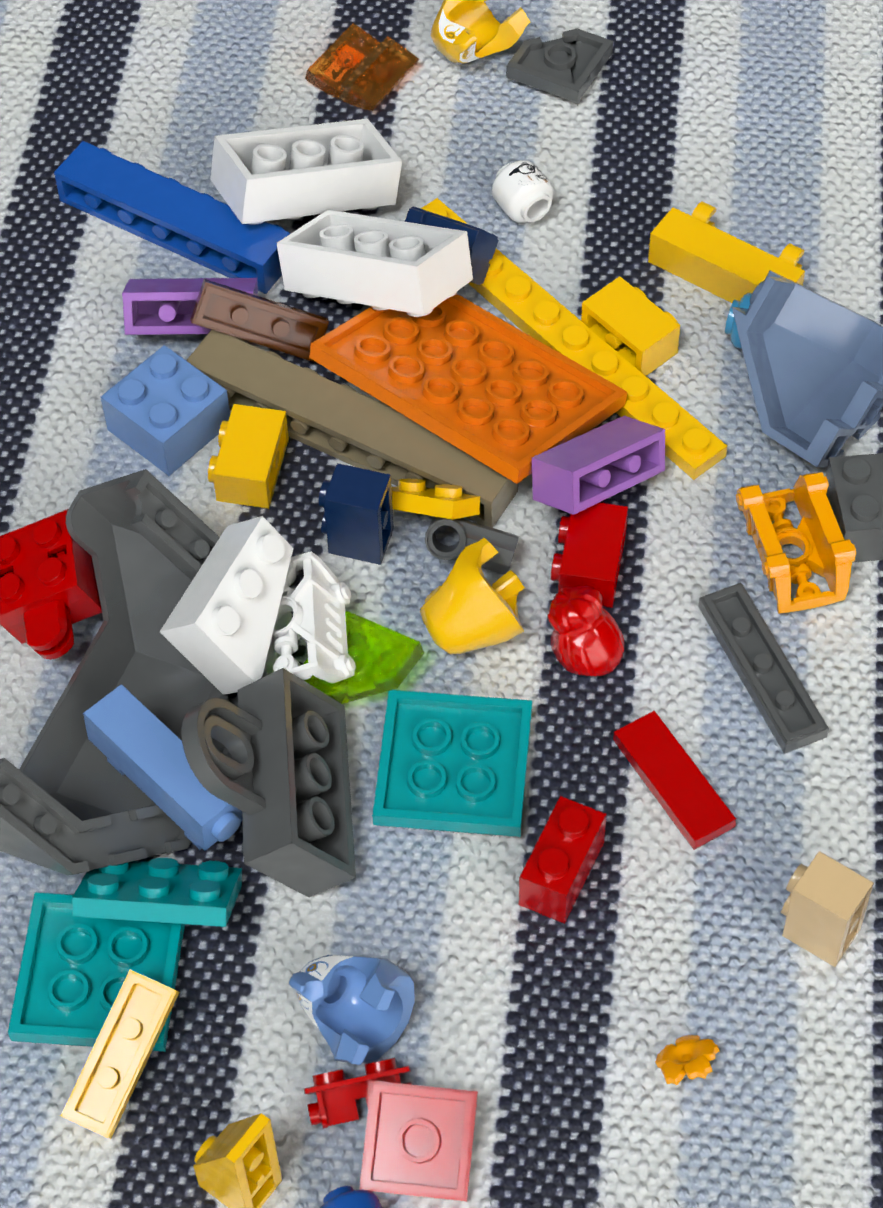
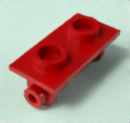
[304,1058,412,1129]

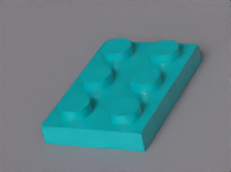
[72,858,242,927]

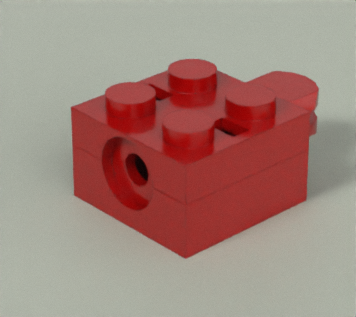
[0,509,102,660]

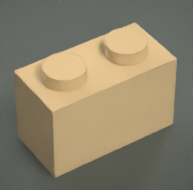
[781,851,874,967]

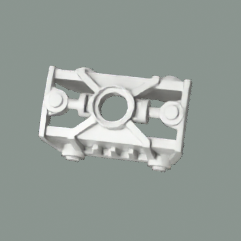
[262,551,356,684]

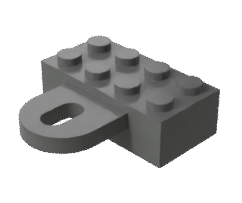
[181,668,356,897]

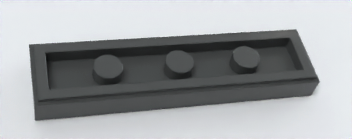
[698,582,829,754]

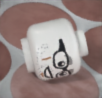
[492,160,554,223]

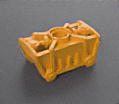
[736,472,856,614]

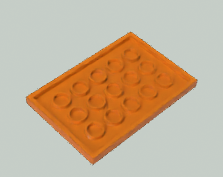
[309,294,627,484]

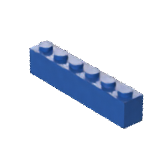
[54,141,291,294]

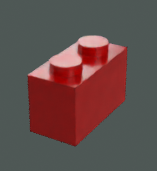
[551,503,628,608]
[519,796,606,924]

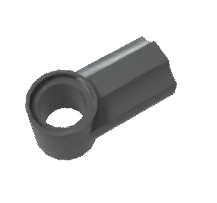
[425,517,519,575]

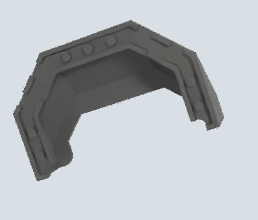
[0,469,238,876]

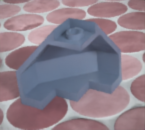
[732,270,883,467]

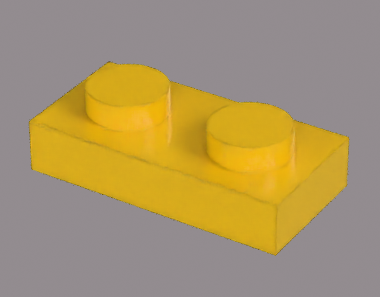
[392,478,480,520]

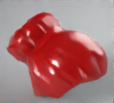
[547,585,624,677]

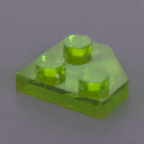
[302,611,424,704]

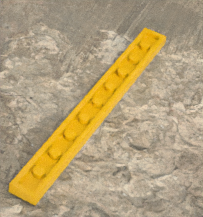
[421,198,727,480]

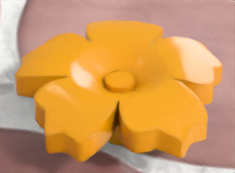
[655,1035,720,1085]

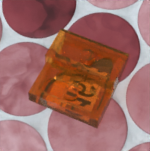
[305,23,419,111]

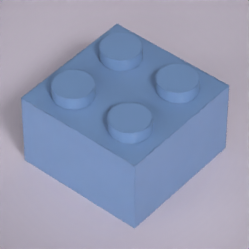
[100,345,230,476]

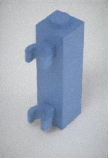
[83,684,242,851]

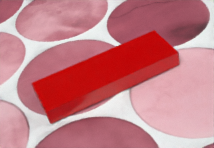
[613,710,736,850]

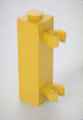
[648,201,805,303]

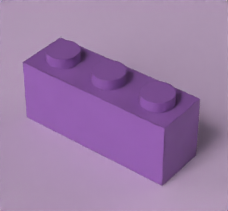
[122,278,258,335]
[532,416,665,515]

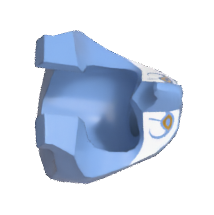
[289,955,415,1065]

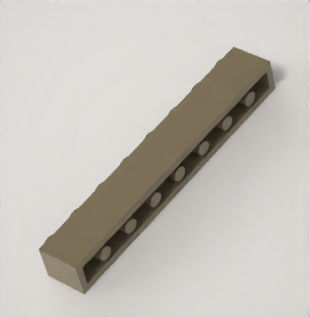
[186,329,518,528]

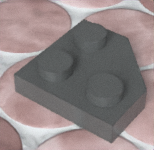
[506,28,613,103]

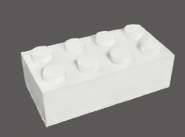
[210,119,402,225]
[277,210,473,317]

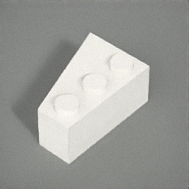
[160,516,293,695]

